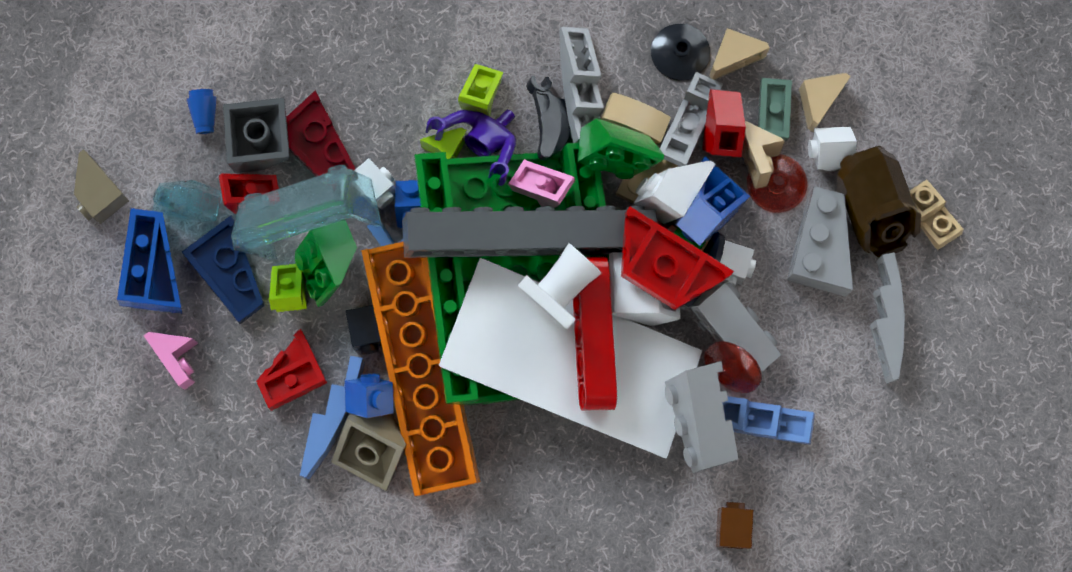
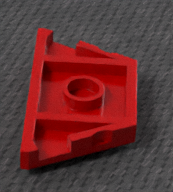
[621,206,734,310]

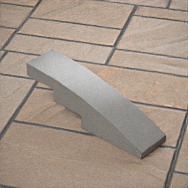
[559,27,604,143]
[869,252,905,384]

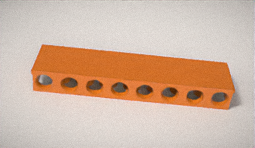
[361,241,481,496]

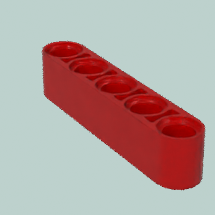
[573,257,617,411]

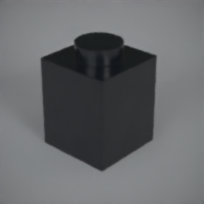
[345,305,382,355]

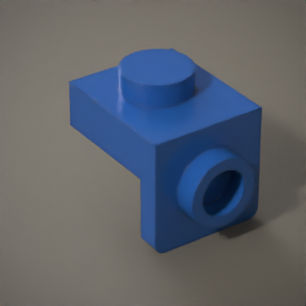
[395,180,420,228]

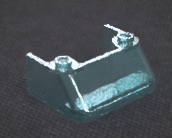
[231,165,382,260]

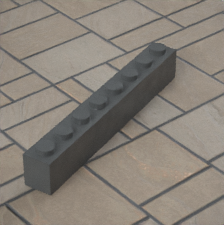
[402,206,657,258]

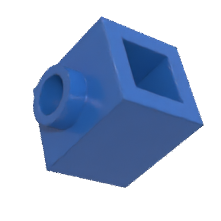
[345,374,394,418]

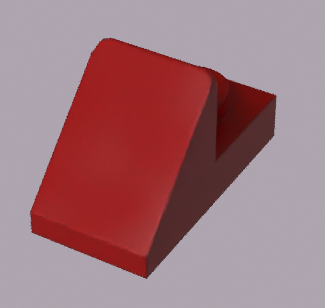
[219,173,281,215]

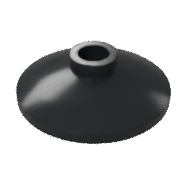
[651,23,710,81]

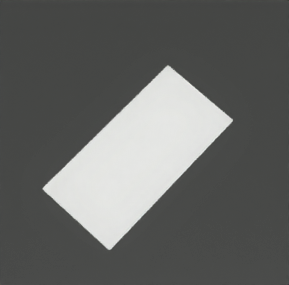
[439,258,702,458]

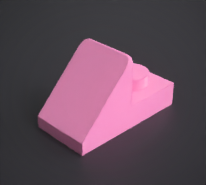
[508,160,575,208]
[143,332,198,390]

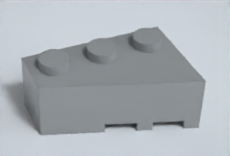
[681,282,781,379]
[665,361,738,473]

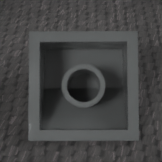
[223,98,290,173]

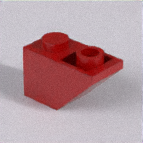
[702,89,746,157]

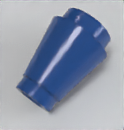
[186,89,217,134]

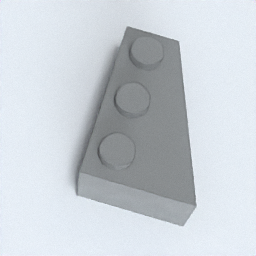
[786,186,853,297]

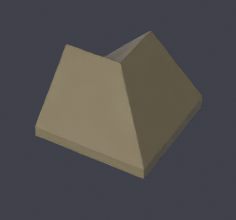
[331,414,406,491]

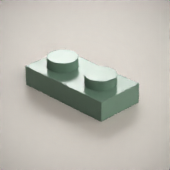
[758,78,792,141]

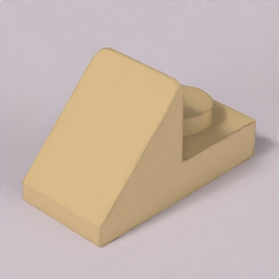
[742,121,784,189]

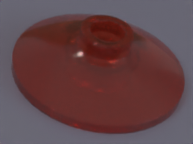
[747,154,807,213]
[704,341,762,393]

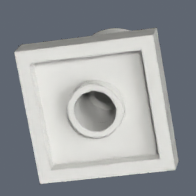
[518,243,602,329]

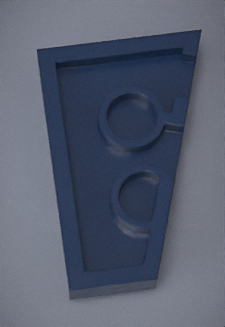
[182,215,265,324]

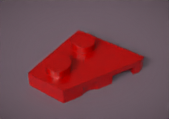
[256,329,327,411]

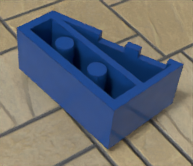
[676,156,751,246]
[117,208,183,314]

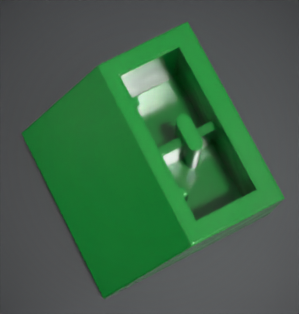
[577,118,664,179]
[295,219,357,307]

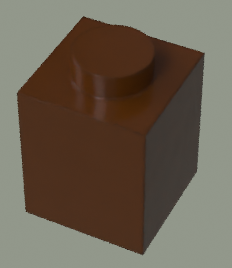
[716,502,754,549]

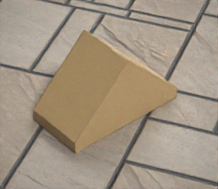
[709,28,770,80]
[799,73,851,132]

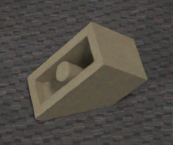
[74,149,129,224]

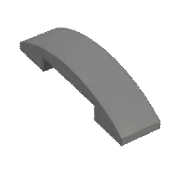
[660,72,723,166]

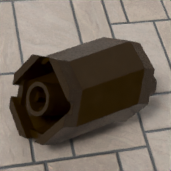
[837,146,921,258]

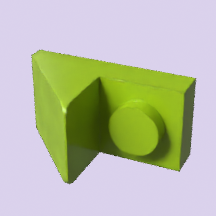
[458,64,503,116]
[420,127,467,159]
[269,264,307,312]

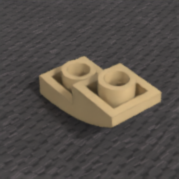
[601,93,671,145]
[909,180,964,250]

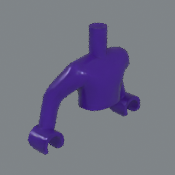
[425,109,516,186]

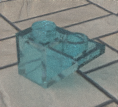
[152,180,222,222]

